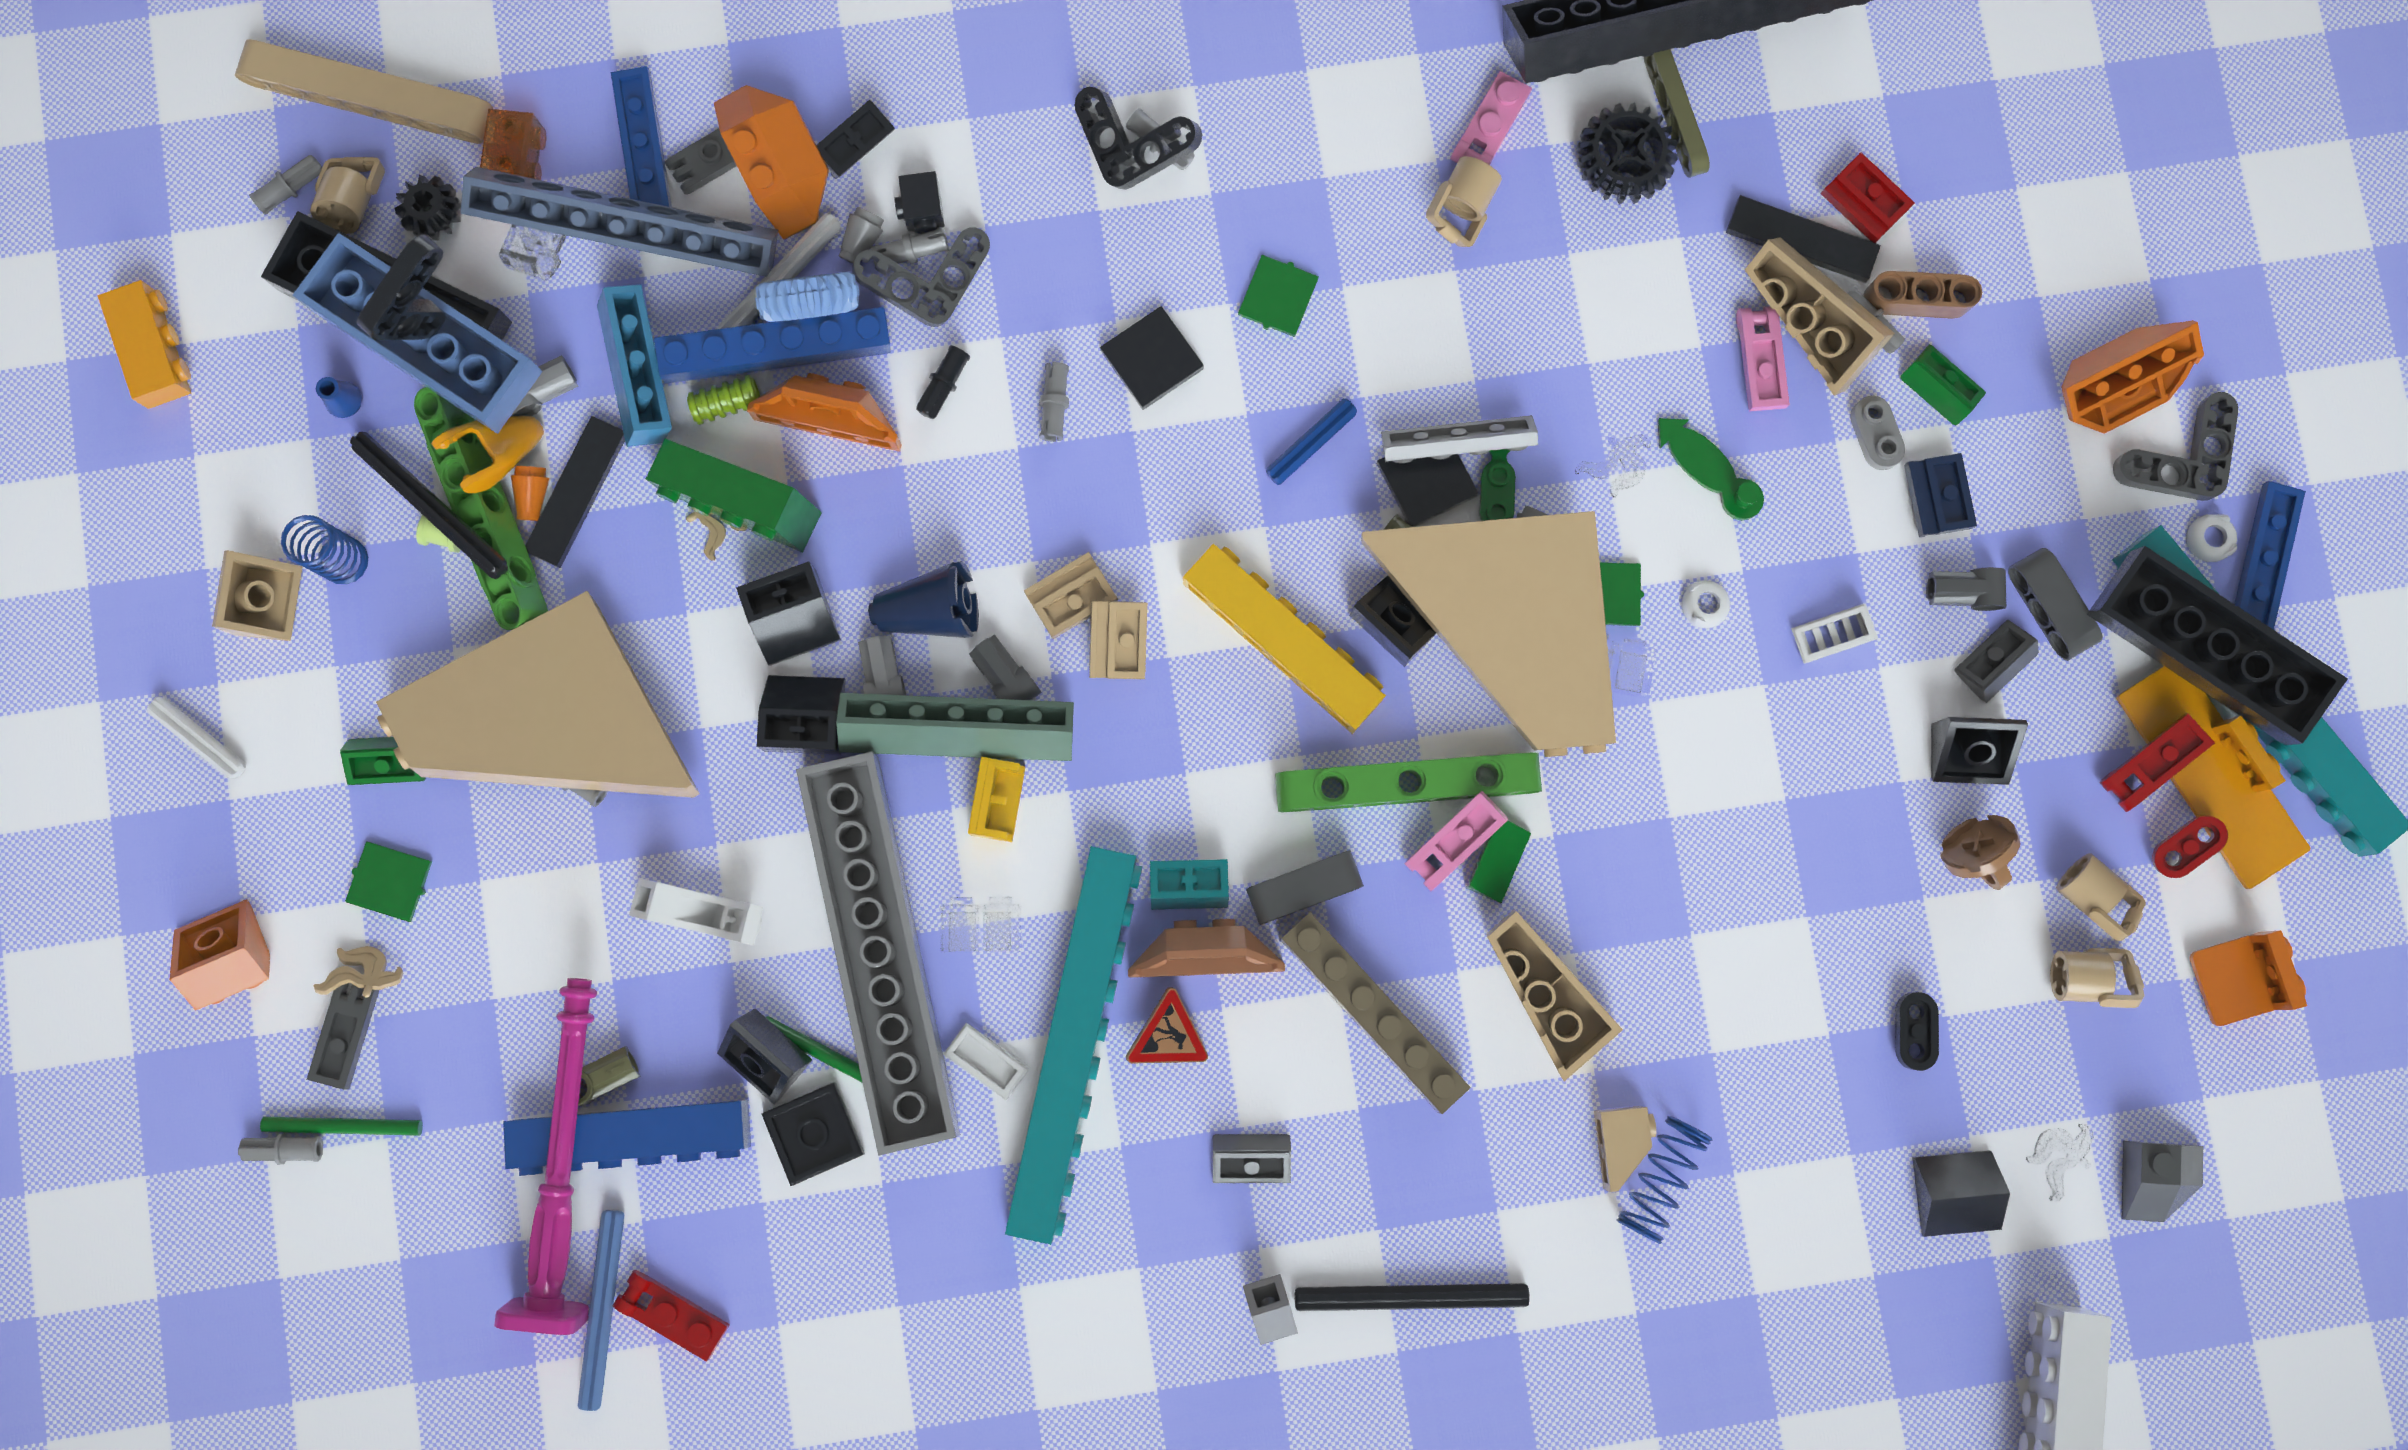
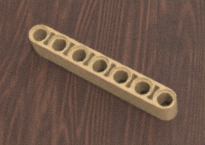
[234,39,493,144]

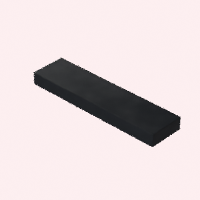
[1725,195,1881,283]
[525,416,625,568]

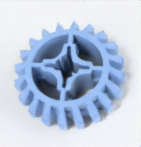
[755,272,860,322]

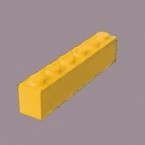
[1183,543,1386,735]

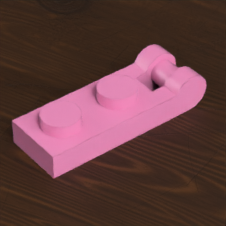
[1450,71,1532,165]
[1736,306,1790,412]
[1404,791,1509,891]

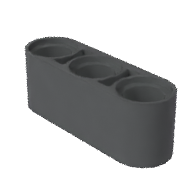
[2008,548,2103,661]
[1246,850,1364,925]

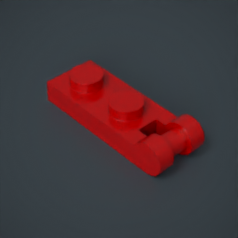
[2099,713,2215,812]
[612,1270,730,1362]

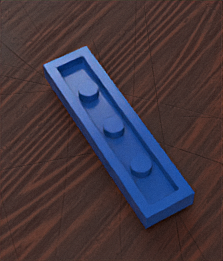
[610,66,672,208]
[2234,481,2306,630]

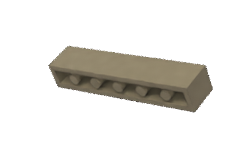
[1280,912,1471,1115]

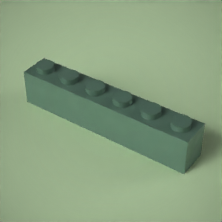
[836,693,1074,761]

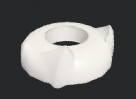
[2186,514,2237,562]
[1681,580,1731,629]

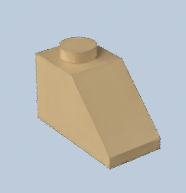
[1594,1106,1657,1192]

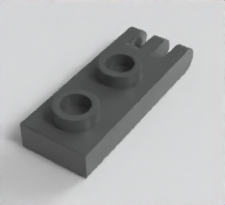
[665,128,737,195]
[306,983,379,1090]

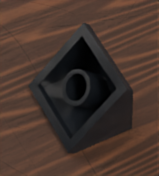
[1349,575,1436,667]
[1931,717,2028,785]
[717,1008,813,1105]
[1912,1150,2010,1237]

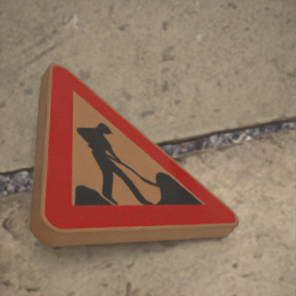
[1125,987,1208,1064]

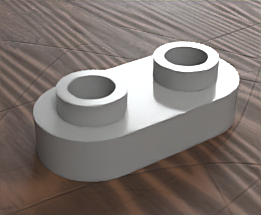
[1850,395,1905,470]

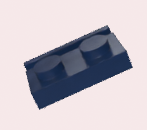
[1904,453,1977,538]

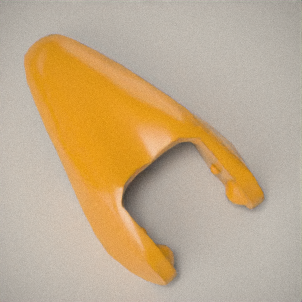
[431,416,544,493]

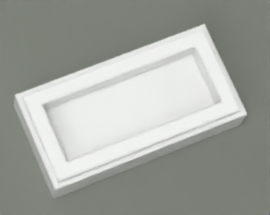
[943,1023,1030,1101]

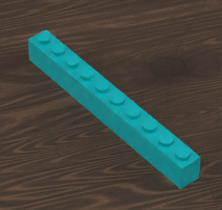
[2112,525,2408,857]
[1005,846,1143,1245]

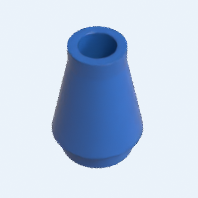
[316,377,362,418]

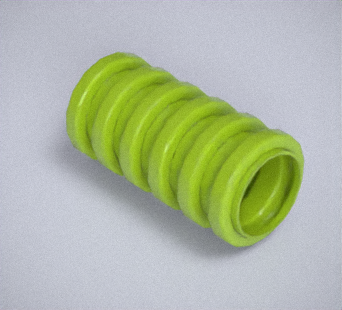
[687,374,760,425]

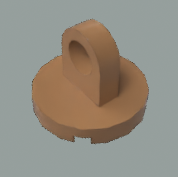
[1940,815,2021,891]

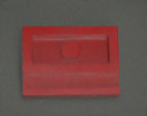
[1820,152,1915,243]

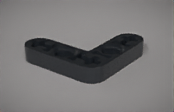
[1074,86,1203,190]
[357,234,446,340]

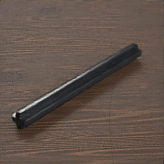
[350,431,508,579]
[1294,1283,1530,1311]

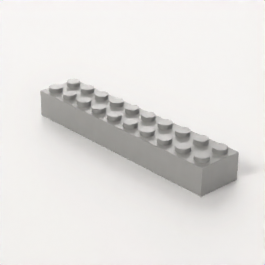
[796,751,961,1156]

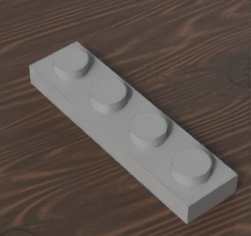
[1381,415,1538,463]

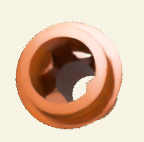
[510,466,550,521]

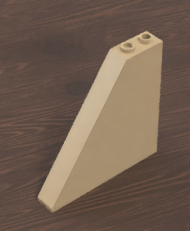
[1361,511,1616,757]
[376,591,700,798]

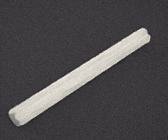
[685,212,842,385]

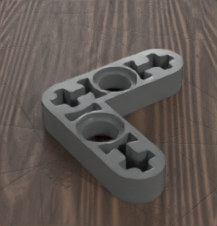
[852,227,990,327]
[2113,392,2238,501]

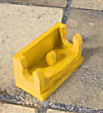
[968,757,1026,843]

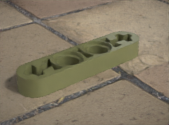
[1643,49,1710,178]

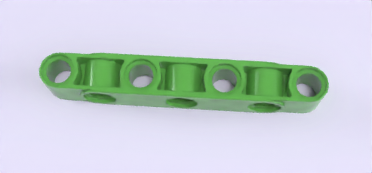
[414,387,548,630]
[1275,752,1542,813]

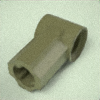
[578,1046,641,1106]

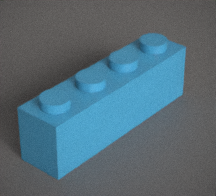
[597,284,672,447]

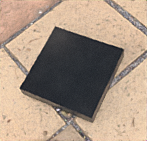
[1100,306,1204,411]
[1376,454,1479,527]
[761,1082,865,1186]

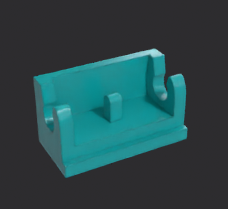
[1150,859,1229,910]

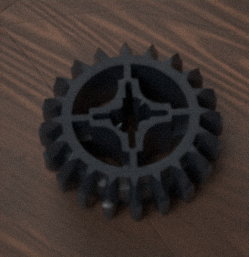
[1576,102,1678,204]

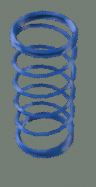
[280,515,369,585]
[1616,1116,1713,1244]

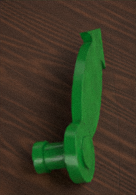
[1658,418,1764,521]

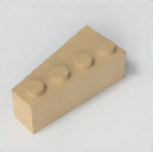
[1744,238,1895,396]
[1485,909,1623,1082]

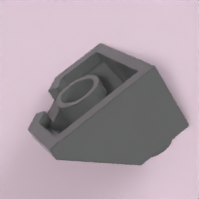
[2122,1140,2204,1222]

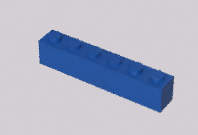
[654,307,891,384]
[503,1100,751,1176]

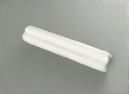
[146,696,246,780]

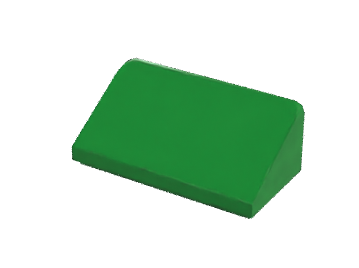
[1900,344,1986,426]
[340,737,426,785]
[1466,821,1531,904]

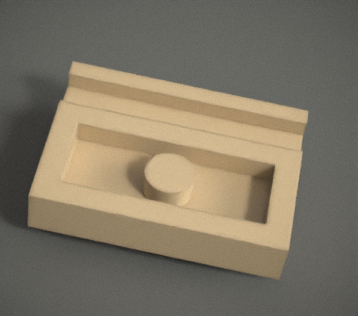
[1024,552,1118,639]
[1089,600,1148,679]

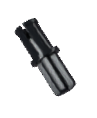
[916,345,971,419]

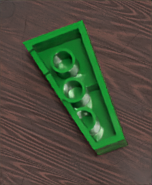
[645,439,822,553]

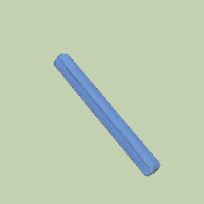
[577,1210,625,1411]

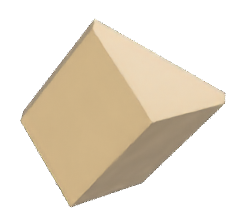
[212,550,302,641]

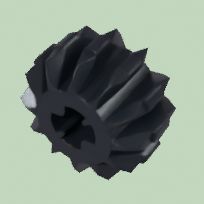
[394,174,461,241]

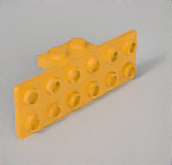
[2116,666,2311,889]

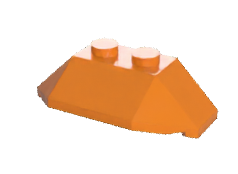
[713,85,829,240]
[2061,320,2204,434]
[747,373,902,452]

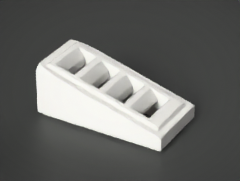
[1791,603,1879,664]

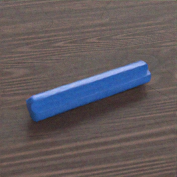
[1266,398,1357,485]

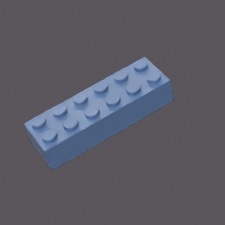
[292,233,543,434]

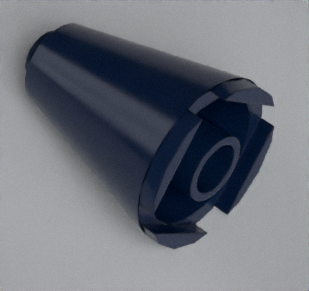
[868,561,979,638]

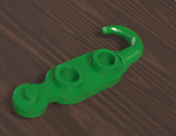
[1479,449,1516,521]

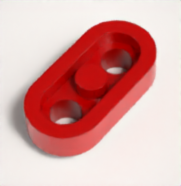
[2152,815,2228,878]

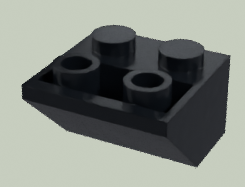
[736,561,841,666]
[756,675,846,755]

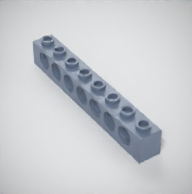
[460,167,779,277]

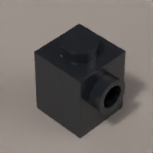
[894,171,945,234]

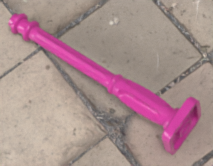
[494,978,597,1335]

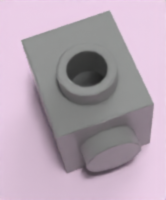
[1243,1274,1298,1345]

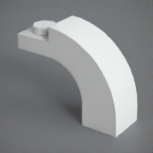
[629,878,764,945]

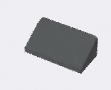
[1954,619,2039,703]
[1212,1134,1291,1183]

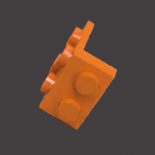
[2190,930,2308,1026]

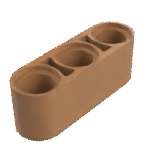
[1863,271,1983,319]

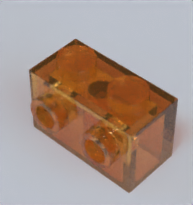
[480,109,547,180]

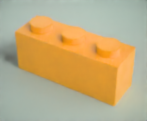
[97,280,192,409]

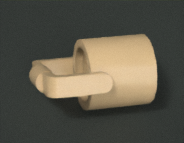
[1426,156,1502,247]
[310,157,385,234]
[2056,853,2146,941]
[2050,948,2145,1008]

